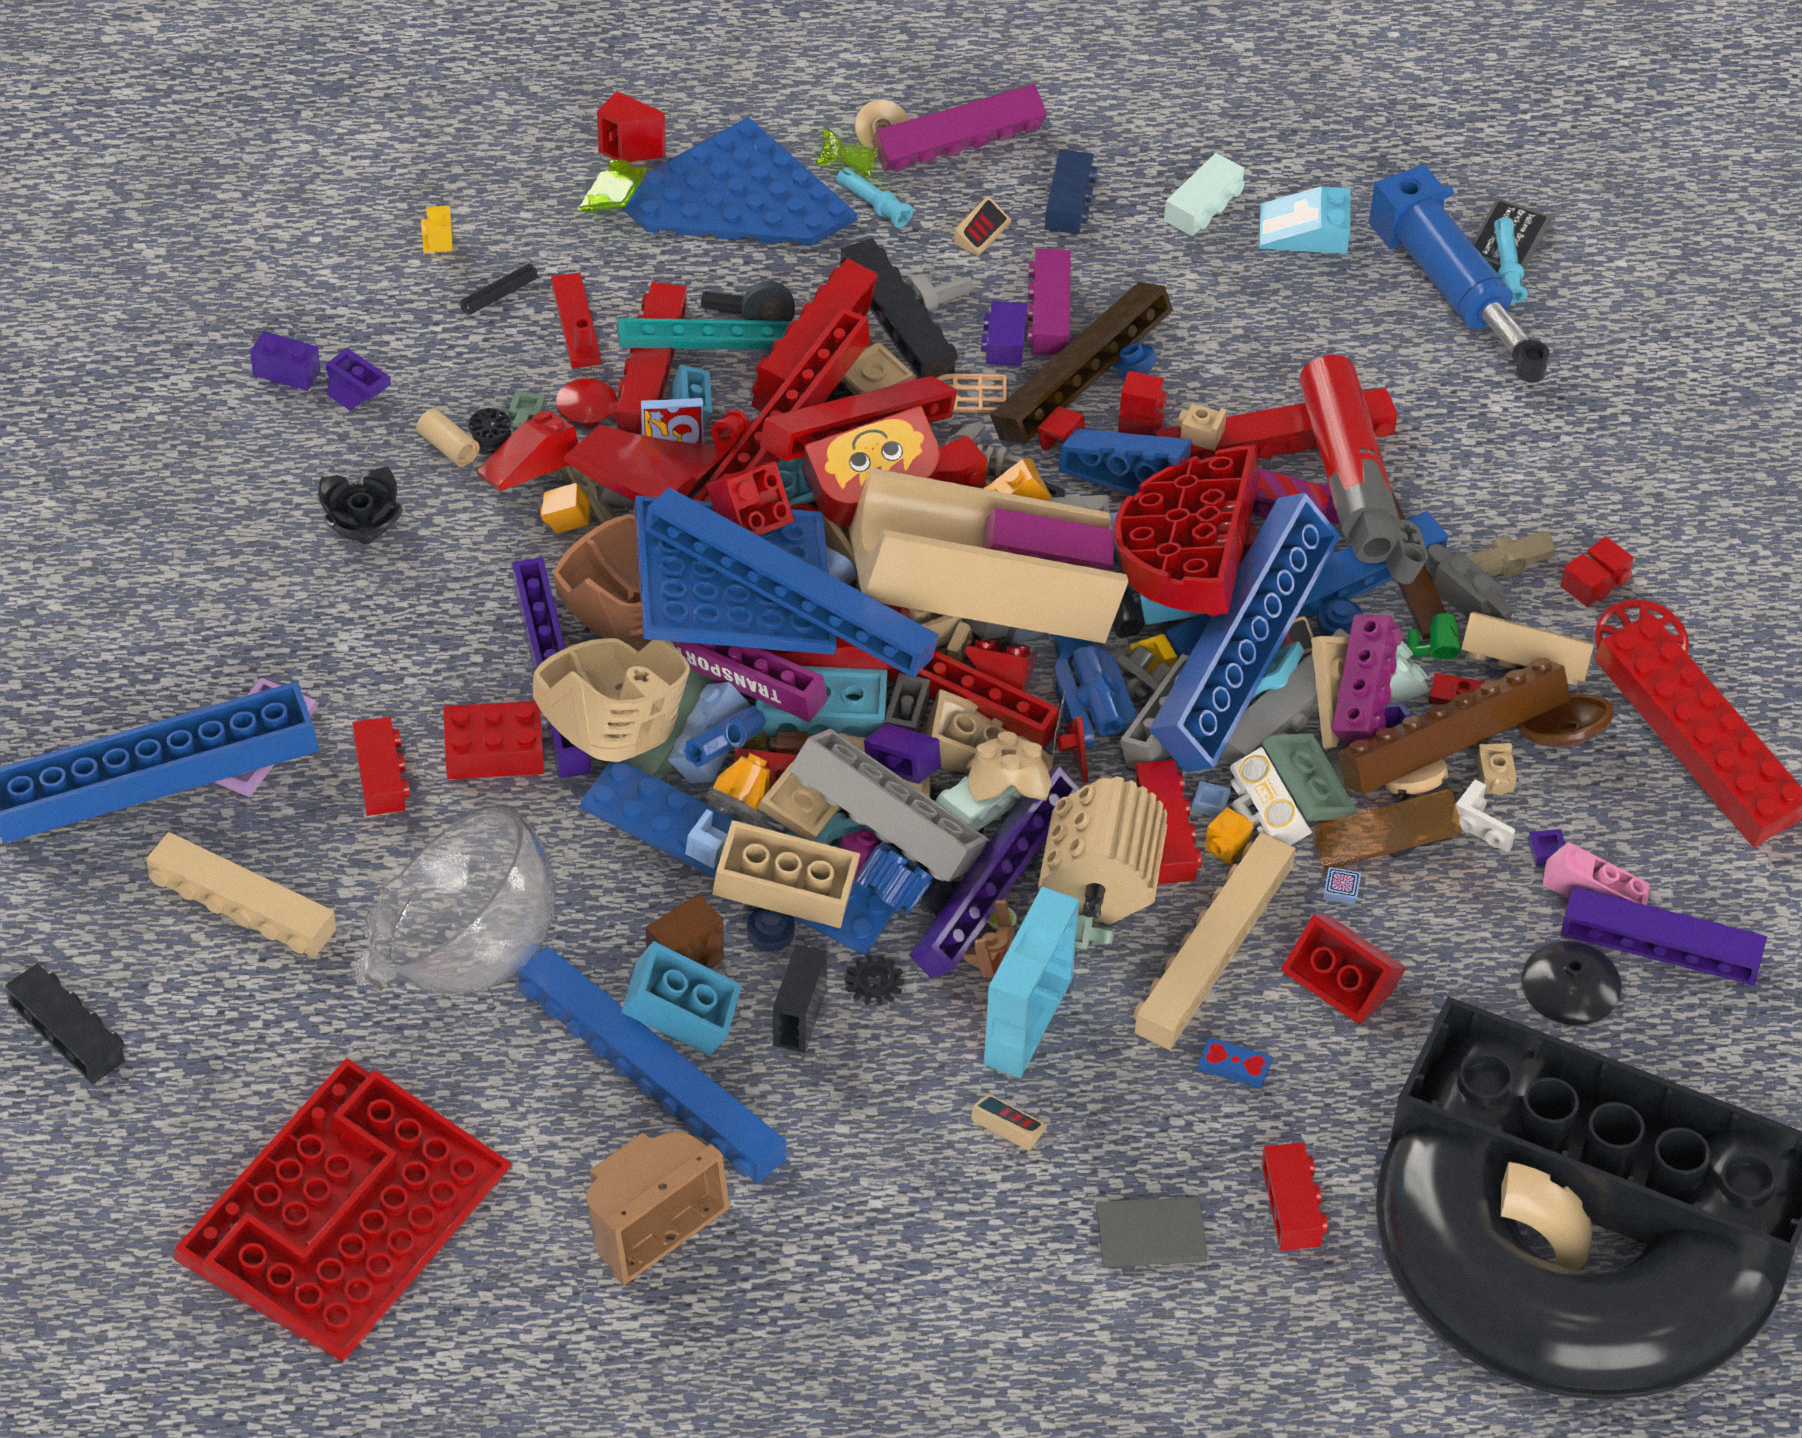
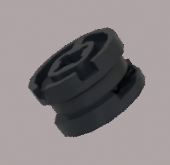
[468,408,512,454]

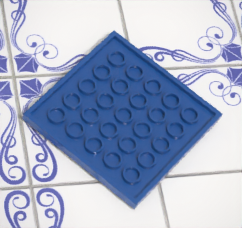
[634,496,837,655]

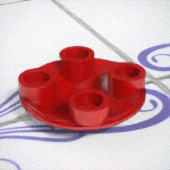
[556,378,617,428]

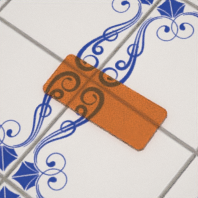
[1314,789,1462,870]

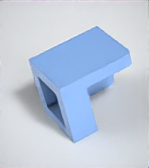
[685,809,728,869]

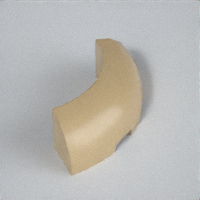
[1501,1162,1592,1270]

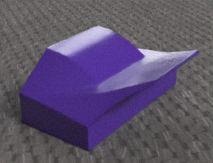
[326,348,391,410]

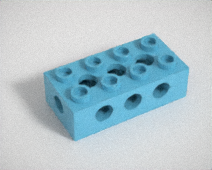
[756,666,887,738]

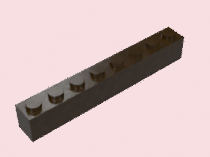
[990,282,1173,444]

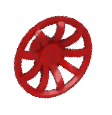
[1595,600,1689,654]

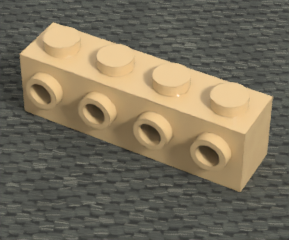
[1461,611,1596,685]

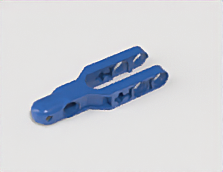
[1051,634,1137,750]

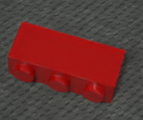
[352,717,410,816]
[1261,1142,1328,1251]

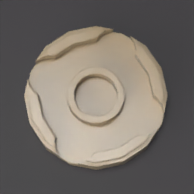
[1385,759,1449,794]

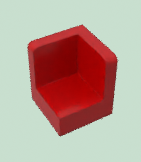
[1038,406,1086,451]

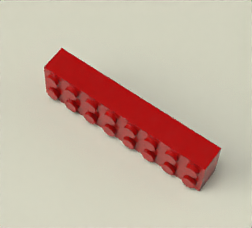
[1595,612,1802,847]

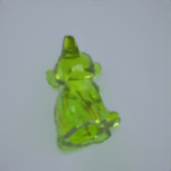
[816,129,878,178]

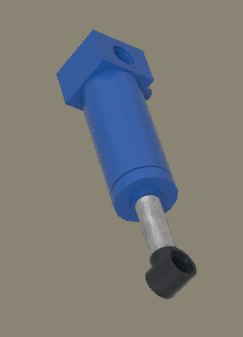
[1369,164,1549,383]

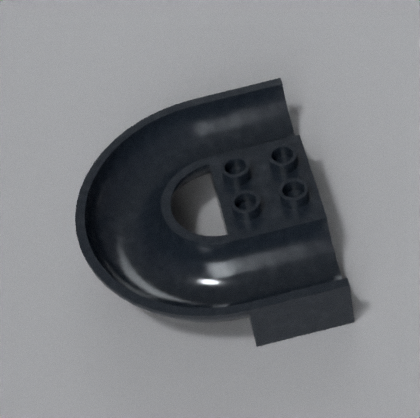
[1376,996,1802,1399]

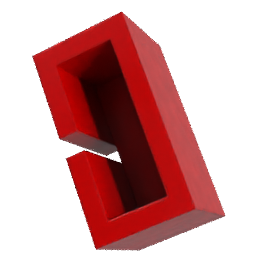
[1118,371,1168,436]
[1560,536,1634,608]

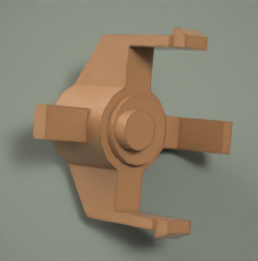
[964,900,1015,978]

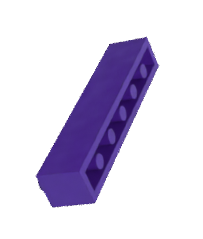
[1560,886,1767,986]

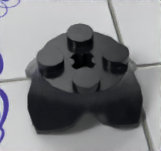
[318,466,403,544]

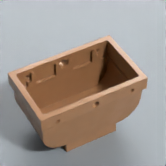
[587,1132,730,1286]

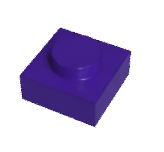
[1528,829,1565,866]

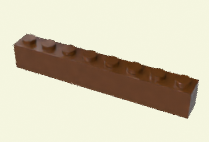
[1338,658,1571,794]

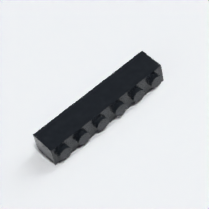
[840,238,958,379]

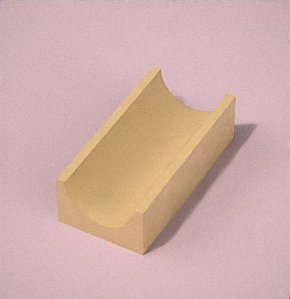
[849,468,1128,643]

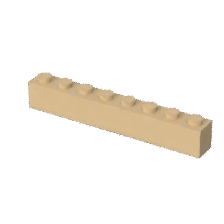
[1133,832,1296,1050]

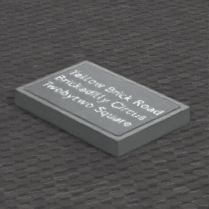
[1472,198,1552,272]

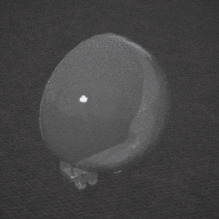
[354,807,555,995]

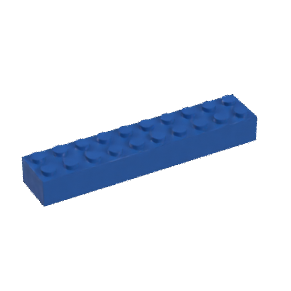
[1149,493,1341,772]
[0,681,319,844]

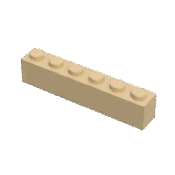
[146,832,336,958]

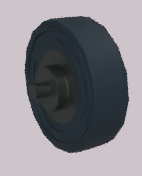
[742,281,795,321]

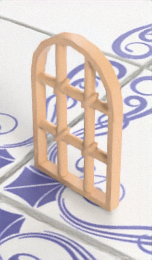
[937,373,1008,413]

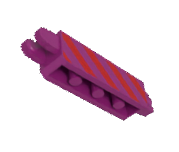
[1199,458,1340,524]

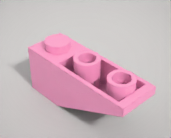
[1543,842,1650,905]

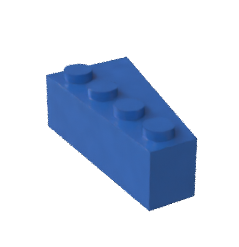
[1058,429,1192,496]

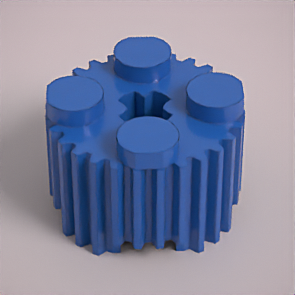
[855,841,933,914]

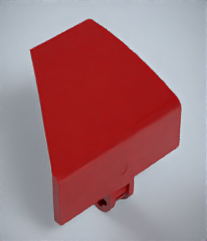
[563,409,758,501]

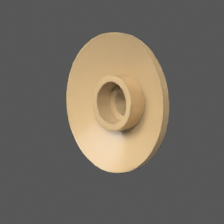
[855,100,910,154]

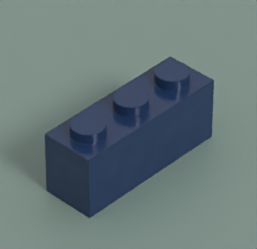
[1045,149,1098,234]

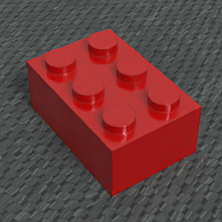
[443,701,544,780]

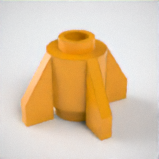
[713,753,771,810]

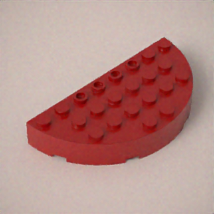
[1114,445,1260,616]

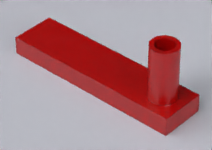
[551,272,601,369]

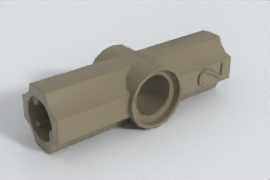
[1466,531,1555,578]

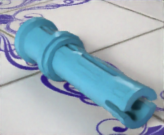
[836,167,913,228]
[1494,217,1527,303]

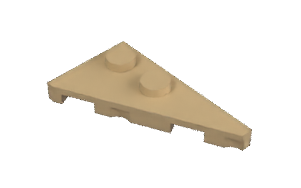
[1311,636,1350,749]

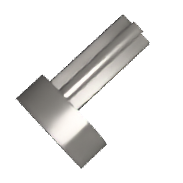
[905,274,974,312]

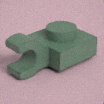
[508,391,545,431]
[1075,913,1115,950]

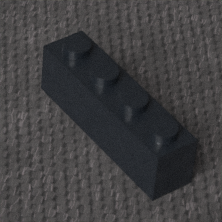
[5,963,125,1085]

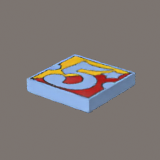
[641,398,704,444]

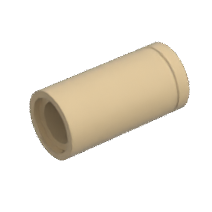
[416,408,480,467]

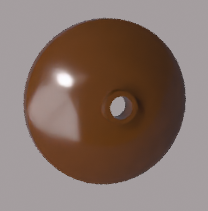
[1518,694,1614,748]

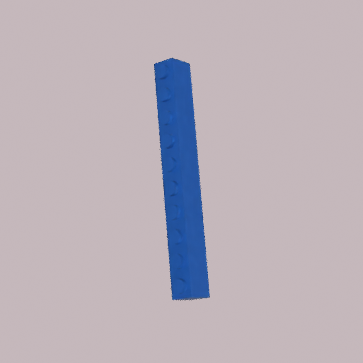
[644,487,939,678]
[1165,511,1448,660]
[519,946,787,1184]

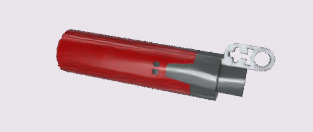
[1299,355,1428,584]

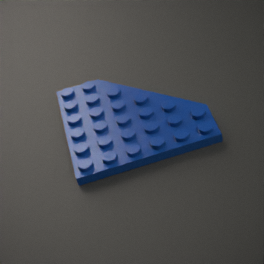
[611,117,857,246]

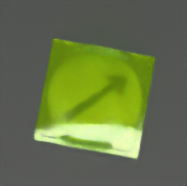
[578,159,649,212]

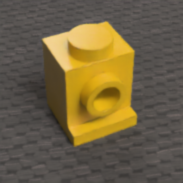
[421,206,453,252]

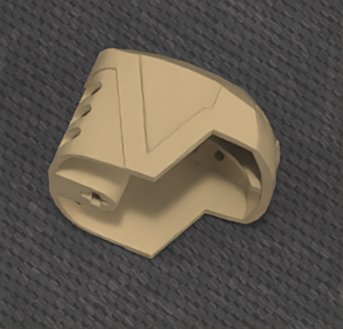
[533,638,690,762]

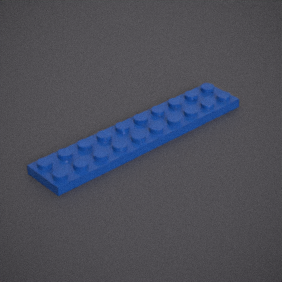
[580,760,897,956]

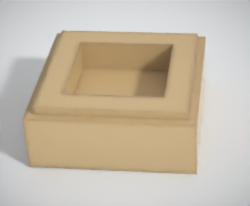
[947,621,973,662]

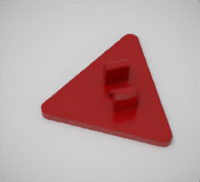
[1056,716,1089,783]

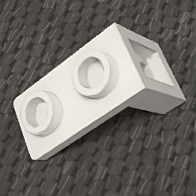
[1452,779,1515,852]

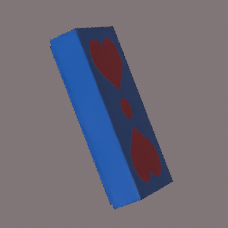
[1198,1037,1273,1089]

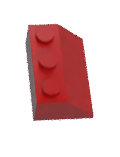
[1281,914,1407,1024]

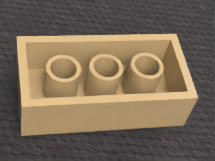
[712,820,860,928]

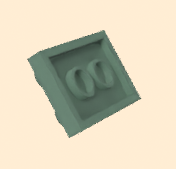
[1262,733,1357,821]

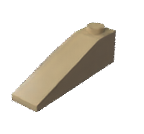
[922,689,1054,773]

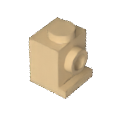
[1177,403,1227,451]
[1476,743,1517,795]

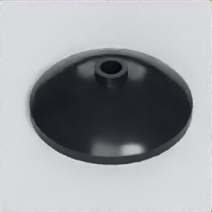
[1521,941,1622,1025]

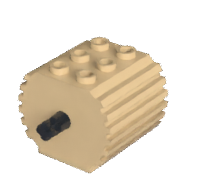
[1038,776,1167,925]

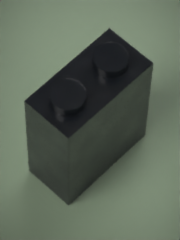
[773,944,828,1053]

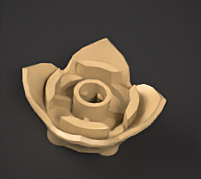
[965,732,1051,801]

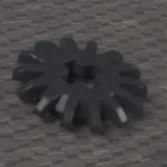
[844,956,905,1006]

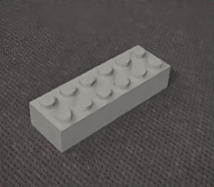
[789,729,988,882]

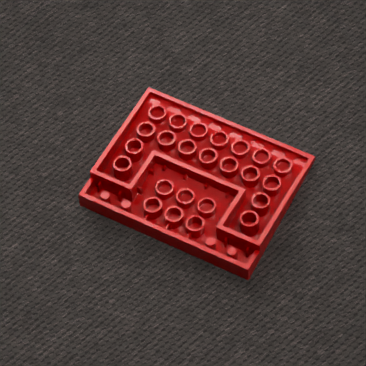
[174,1057,512,1362]

